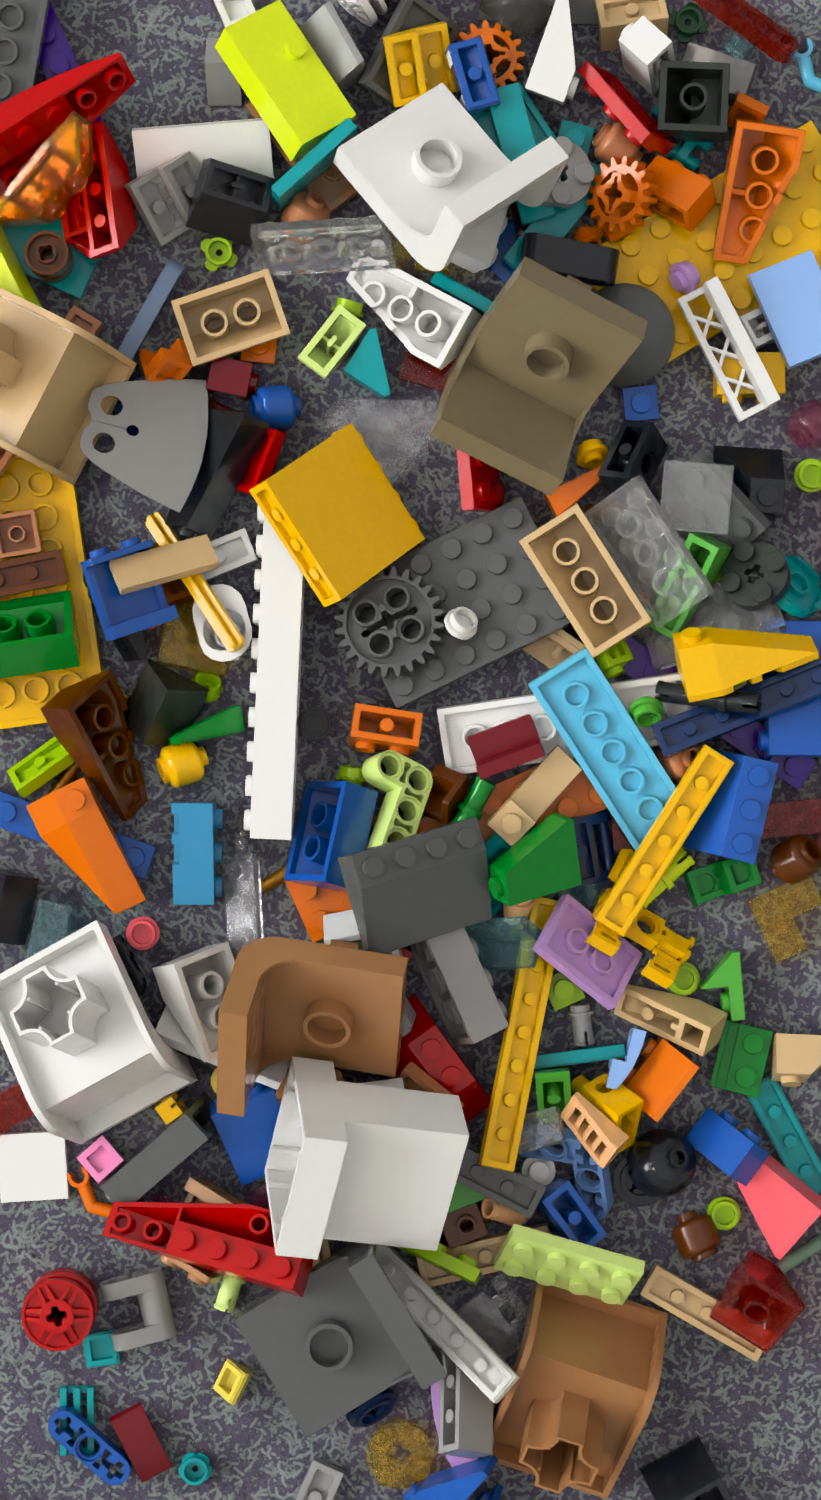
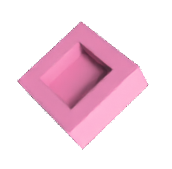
[77,1135,126,1185]

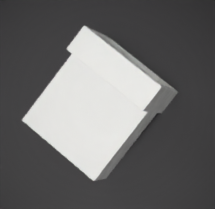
[264,1056,469,1260]

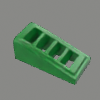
[169,705,245,746]

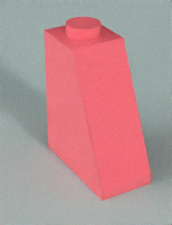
[737,1154,821,1260]

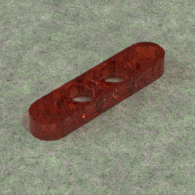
[693,0,799,63]

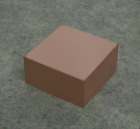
[0,509,44,560]

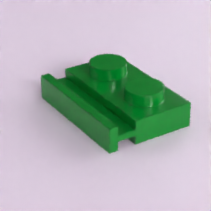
[709,1020,773,1098]

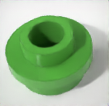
[629,696,664,727]

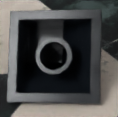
[713,446,785,517]

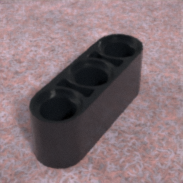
[520,232,620,287]

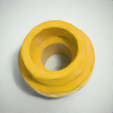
[575,439,609,469]

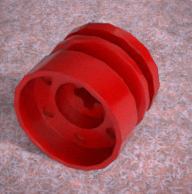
[21,1268,99,1351]

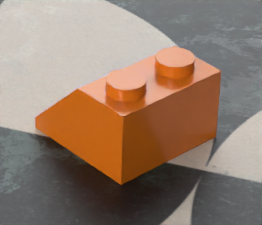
[622,1036,699,1123]

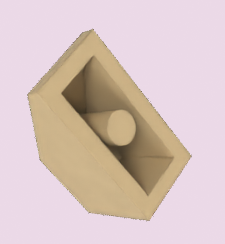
[771,1033,821,1087]

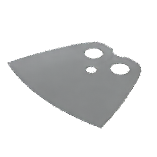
[80,379,208,513]

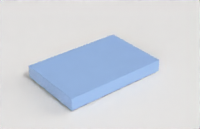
[747,250,821,370]

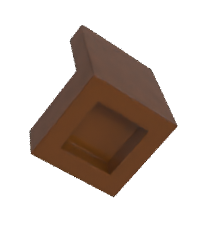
[423,764,468,825]

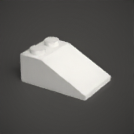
[525,0,580,105]
[152,941,235,1062]

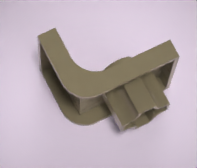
[429,256,648,496]

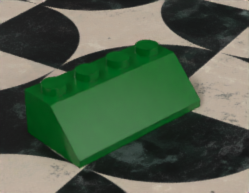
[0,590,80,679]

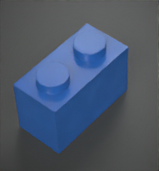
[686,1107,770,1186]
[537,1177,608,1246]

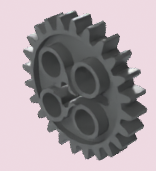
[334,566,446,679]

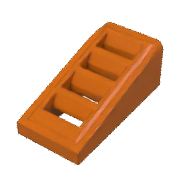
[544,465,602,518]

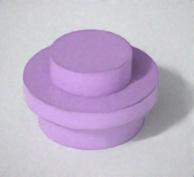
[669,261,700,295]

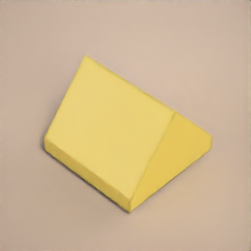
[213,1358,254,1405]

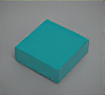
[83,1328,121,1368]

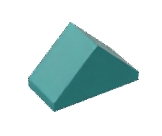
[343,328,391,400]

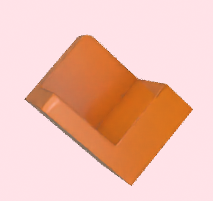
[138,338,193,382]

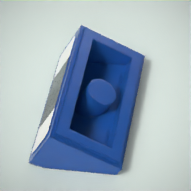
[445,36,501,115]

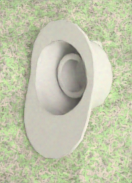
[192,584,252,662]

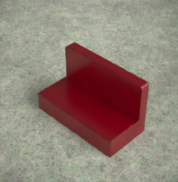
[467,714,545,780]

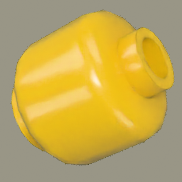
[156,742,209,788]

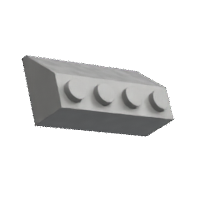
[408,928,509,1045]

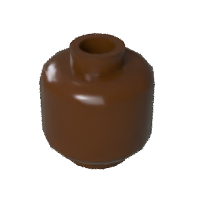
[771,834,821,885]
[671,1209,721,1263]

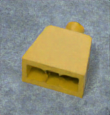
[570,1074,644,1153]

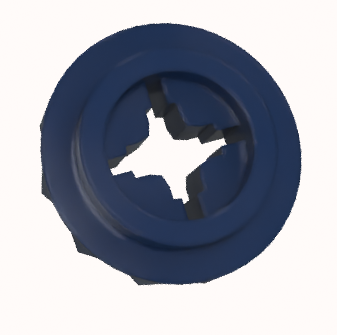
[346,1388,397,1427]

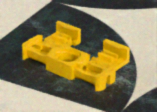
[585,888,695,989]

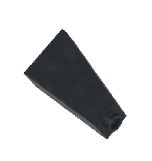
[165,408,269,539]

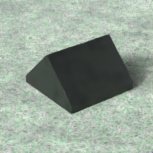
[124,659,210,746]

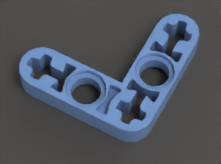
[517,1122,613,1220]

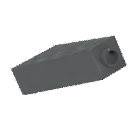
[101,1092,216,1204]

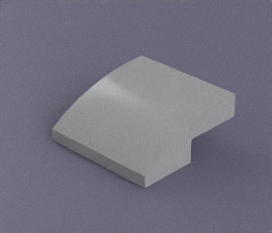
[124,151,200,246]

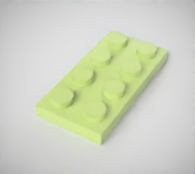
[493,1224,645,1305]

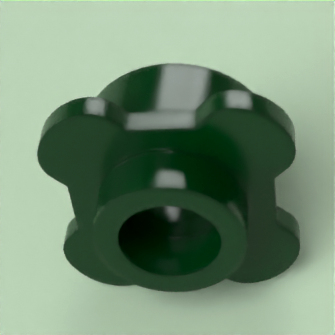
[668,3,708,43]

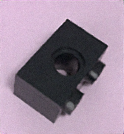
[598,419,668,502]

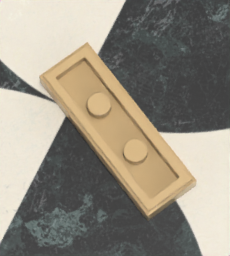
[109,534,219,595]

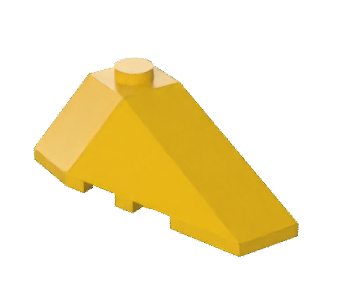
[672,627,819,703]

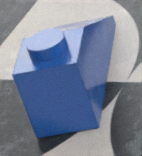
[403,1454,498,1500]

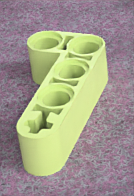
[362,750,433,849]

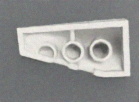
[346,250,482,370]

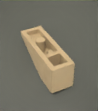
[614,984,728,1057]

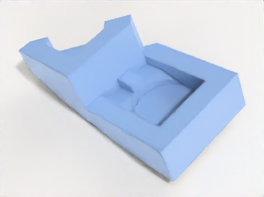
[606,1028,647,1090]

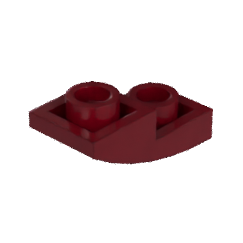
[110,1402,172,1483]

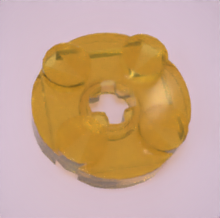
[366,1418,434,1489]

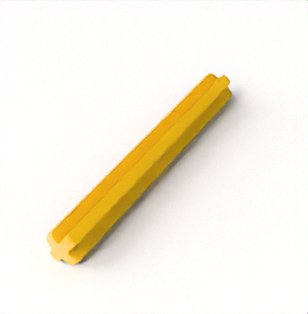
[145,512,245,653]

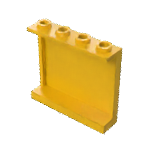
[249,422,425,608]

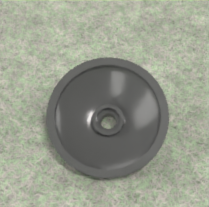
[596,283,675,387]

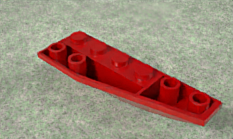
[0,52,136,201]
[102,1202,313,1298]

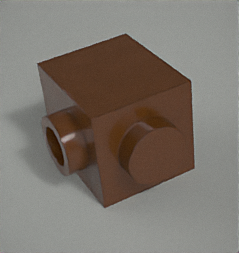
[443,1202,491,1249]

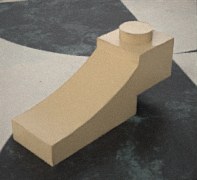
[487,745,582,847]

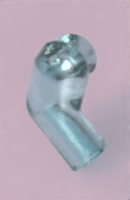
[556,884,601,907]

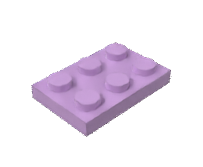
[532,893,643,1010]

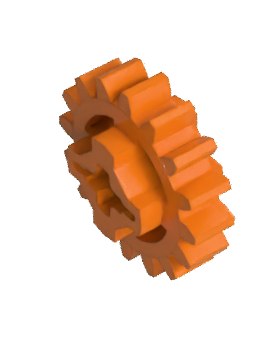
[458,20,525,88]
[586,156,658,233]

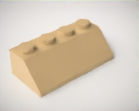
[519,504,652,658]

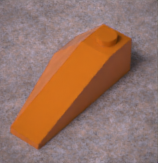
[712,117,806,264]
[26,777,147,915]

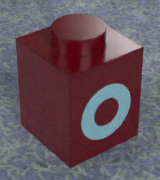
[206,357,259,401]

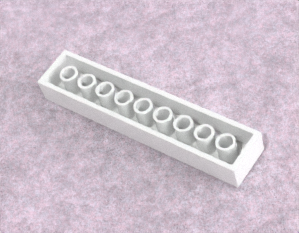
[244,505,305,840]

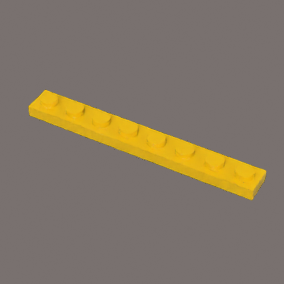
[478,897,558,1172]

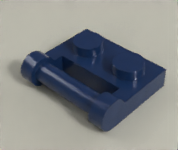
[569,811,615,889]

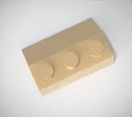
[171,268,291,367]

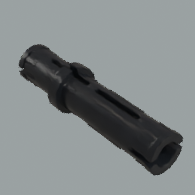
[655,680,762,715]

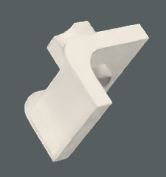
[333,82,569,271]
[0,920,198,1145]

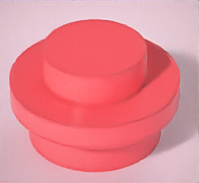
[126,916,160,950]

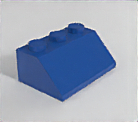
[683,749,779,864]
[284,781,378,891]

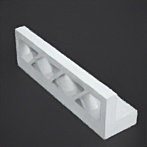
[677,276,781,422]

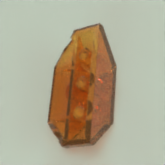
[0,110,94,228]

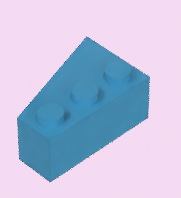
[171,801,223,905]

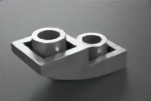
[682,42,758,96]

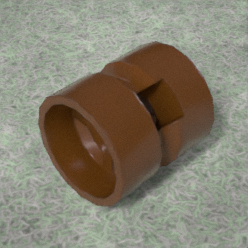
[24,231,74,283]

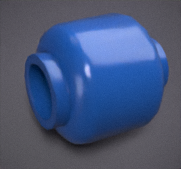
[249,384,302,430]

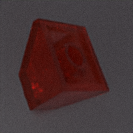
[710,1249,805,1353]

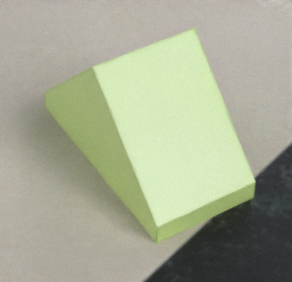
[298,304,366,379]

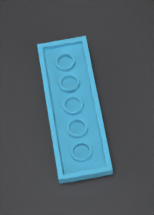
[528,647,676,851]

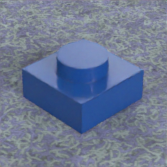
[621,385,659,421]

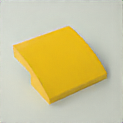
[383,21,456,108]

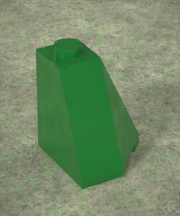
[488,812,582,906]

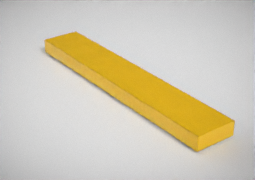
[594,744,734,937]

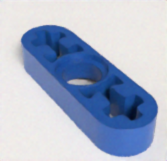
[48,1406,132,1486]

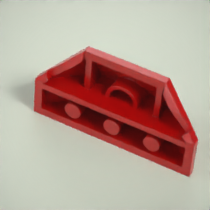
[58,120,136,260]
[390,993,491,1123]

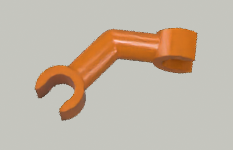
[67,1166,112,1218]

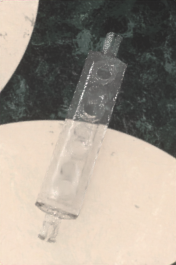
[223,830,264,960]

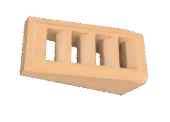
[560,1092,629,1169]

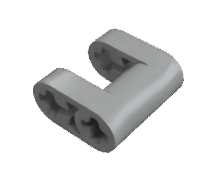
[99,1267,177,1351]

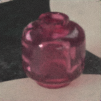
[787,399,821,450]

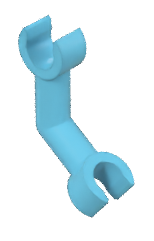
[790,37,821,93]

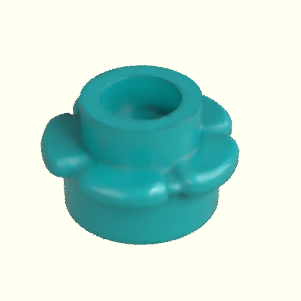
[178,1452,212,1486]

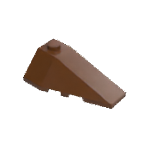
[40,670,148,821]

